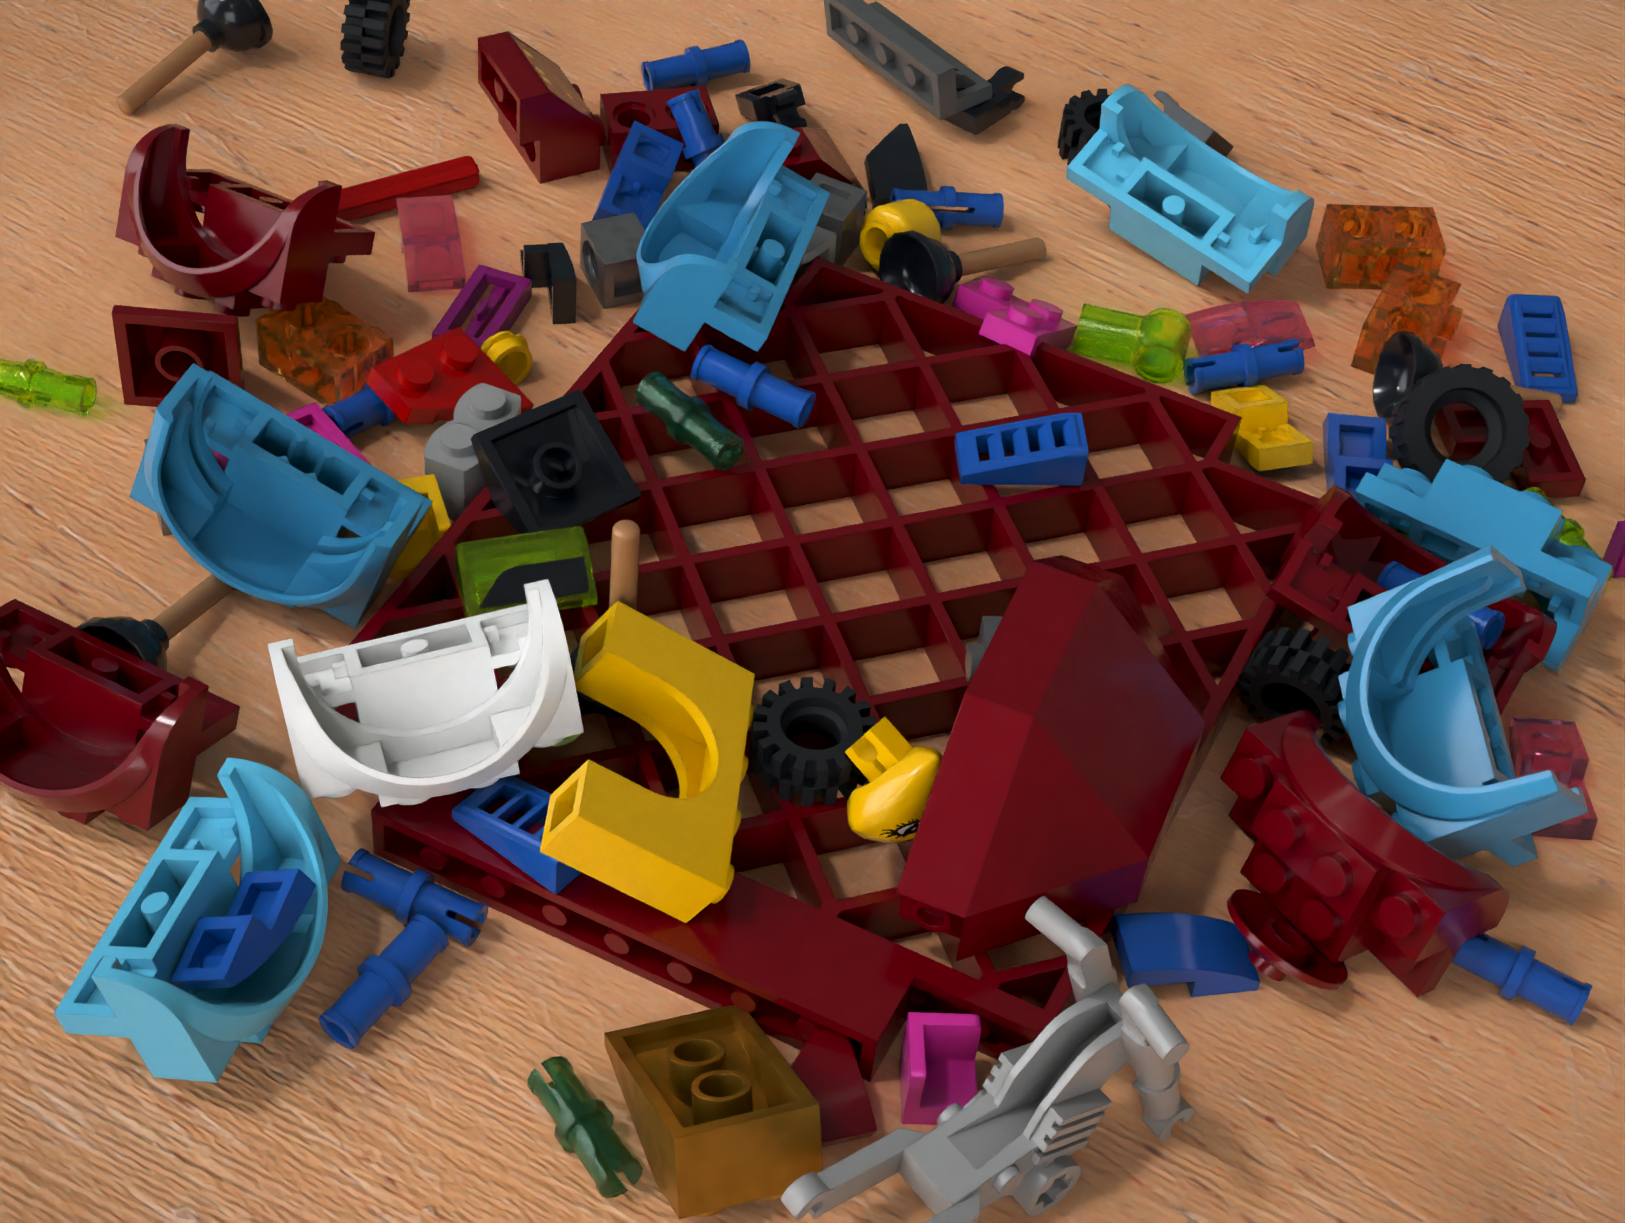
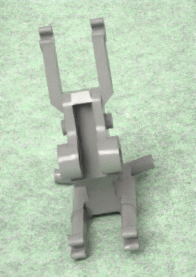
[780,896,1194,1223]

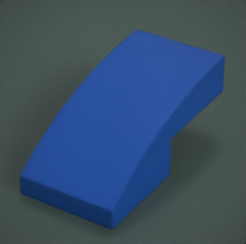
[592,120,684,230]
[1323,413,1393,496]
[170,869,316,989]
[1111,912,1260,997]

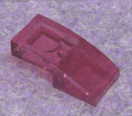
[396,195,466,292]
[1184,300,1315,358]
[1509,717,1598,840]

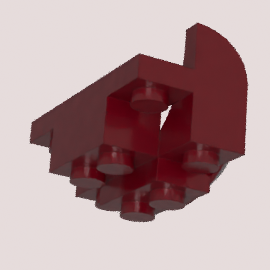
[115,124,375,317]
[1265,484,1557,716]
[0,599,240,831]
[1220,710,1510,997]

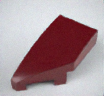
[790,1026,877,1147]

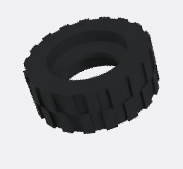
[1389,364,1530,483]

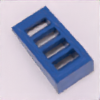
[1497,294,1578,403]
[954,413,1088,486]
[452,776,582,895]

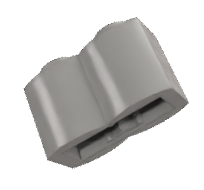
[424,382,521,521]

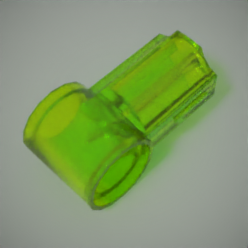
[1073,303,1192,384]

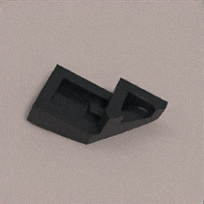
[864,123,928,209]
[520,243,576,324]

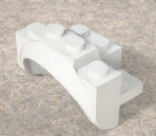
[267,579,584,807]

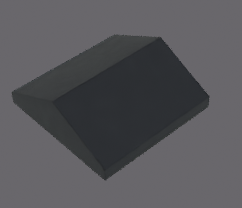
[470,389,642,548]

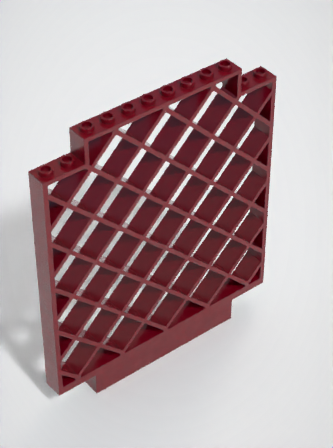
[335,257,1319,1082]

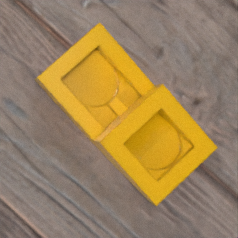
[1211,384,1313,472]

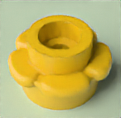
[481,331,533,385]

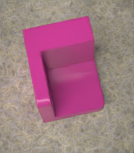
[899,1012,981,1125]

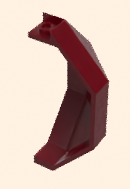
[896,555,1205,962]

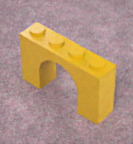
[539,600,755,923]

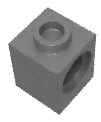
[580,212,645,309]

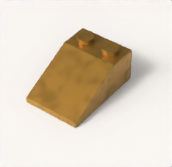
[604,1005,823,1219]

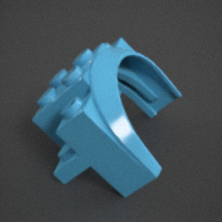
[130,363,433,629]
[1338,545,1589,867]

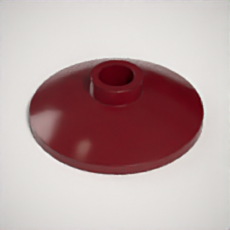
[1227,889,1348,990]

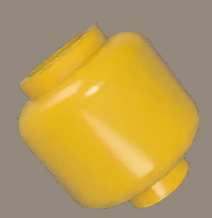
[859,199,942,272]

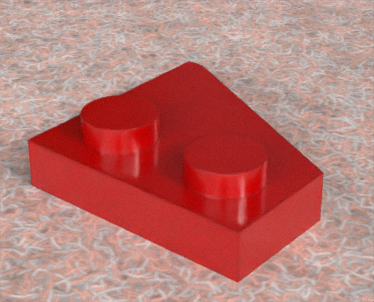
[366,326,534,425]

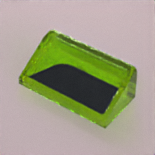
[455,526,598,617]

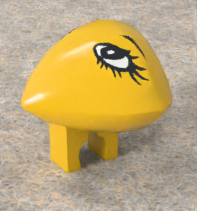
[845,717,943,843]

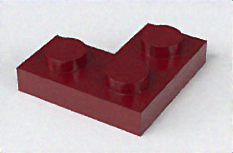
[1434,400,1586,498]

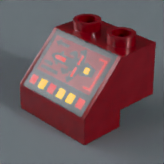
[478,31,606,184]

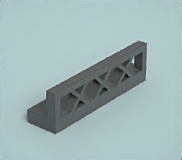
[824,0,992,120]

